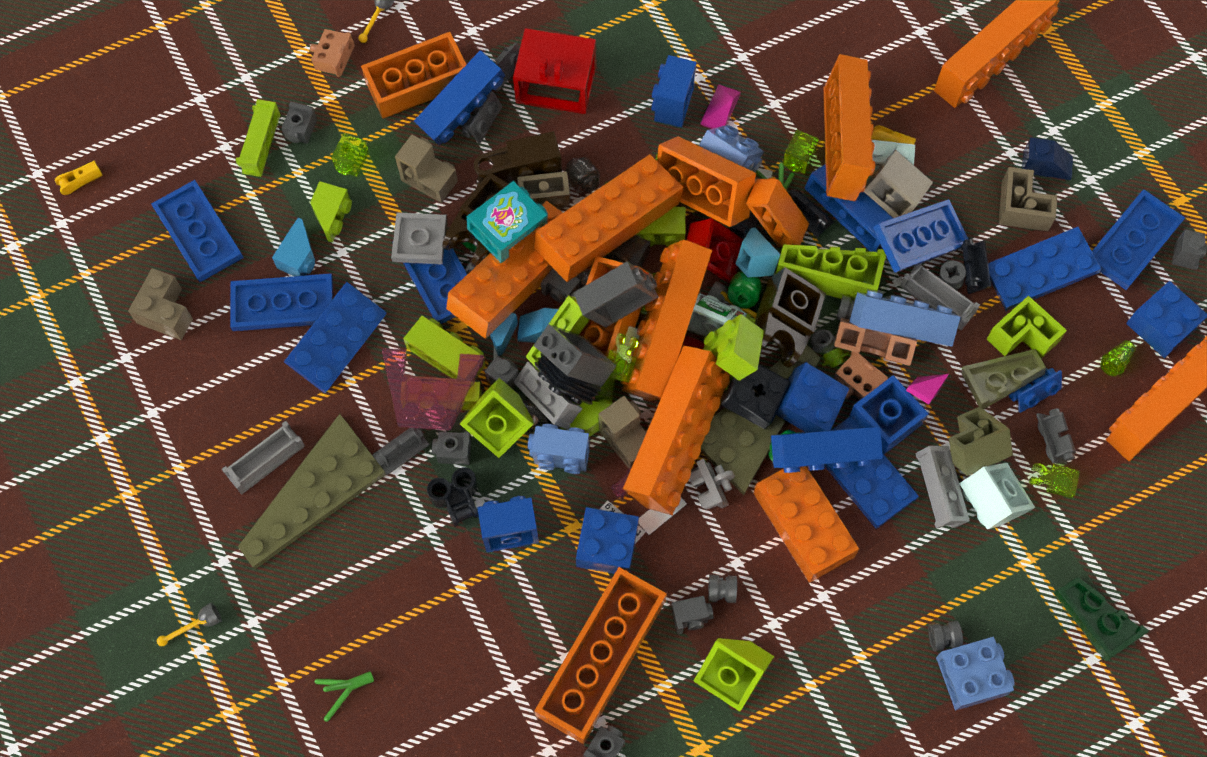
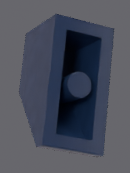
[1022,137,1073,180]

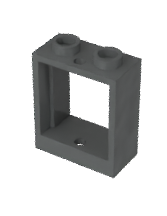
[574,261,658,328]
[534,324,617,387]

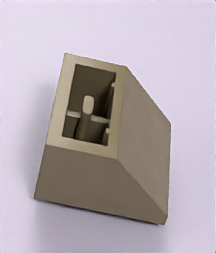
[864,149,933,218]

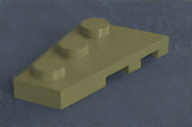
[961,349,1046,409]

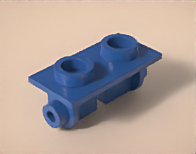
[1009,368,1062,413]

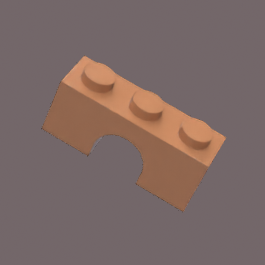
[834,318,917,366]

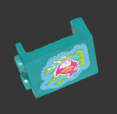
[467,181,548,263]

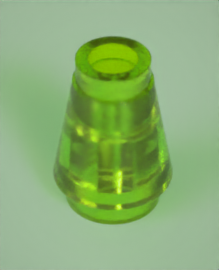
[1100,340,1136,376]

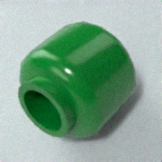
[727,272,762,309]

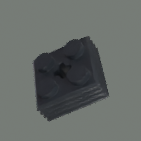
[535,353,602,405]
[721,364,790,429]

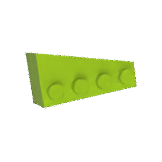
[776,244,886,300]

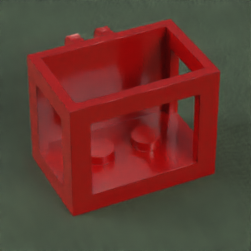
[513,28,597,114]

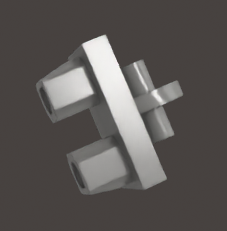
[689,459,735,510]

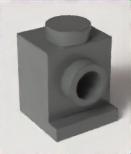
[281,101,317,144]
[1172,229,1207,270]
[541,268,581,303]
[485,356,519,389]
[432,431,472,465]
[671,596,714,635]
[583,725,625,757]

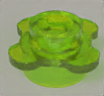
[822,348,849,368]

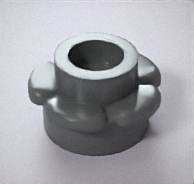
[811,329,835,353]

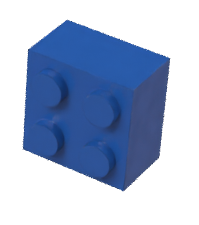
[651,55,696,128]
[1126,281,1207,359]
[776,362,850,432]
[850,375,929,454]
[477,496,539,553]
[576,507,639,574]

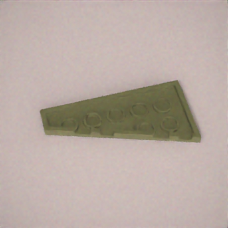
[701,344,821,496]
[238,414,386,569]

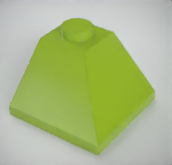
[460,378,534,458]
[693,638,774,711]

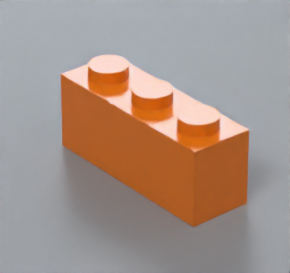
[746,178,809,247]

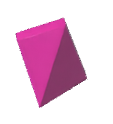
[701,84,741,129]
[906,374,949,404]

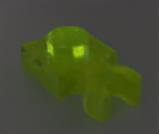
[607,333,638,383]
[1029,463,1080,498]

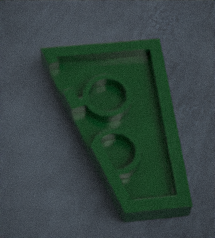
[1054,577,1149,661]

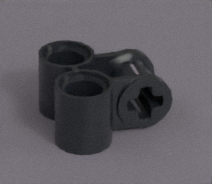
[427,467,479,527]

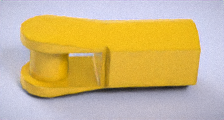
[871,125,916,144]
[55,161,103,195]

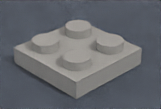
[391,213,447,264]

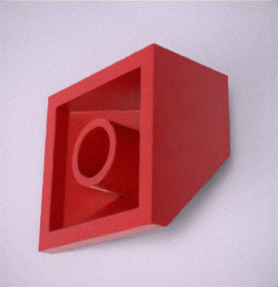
[686,218,743,284]

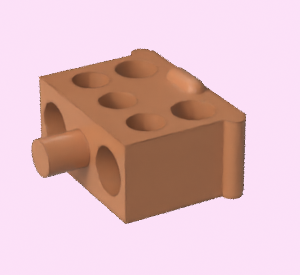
[310,29,355,77]
[834,351,888,400]

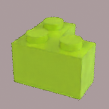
[987,296,1067,358]
[703,314,764,381]

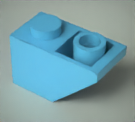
[736,228,780,278]

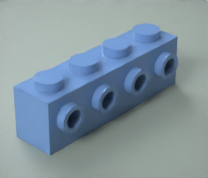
[849,290,961,347]

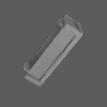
[900,263,980,330]
[513,361,582,430]
[222,421,305,495]
[915,446,970,528]

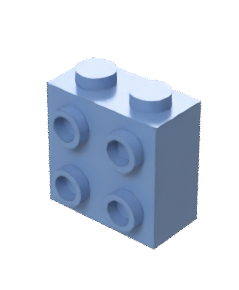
[699,125,764,172]
[528,424,590,474]
[936,637,1015,711]

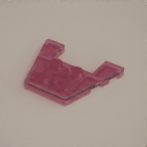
[382,348,484,430]

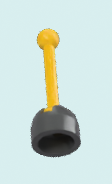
[358,0,395,43]
[708,281,757,319]
[157,602,222,646]

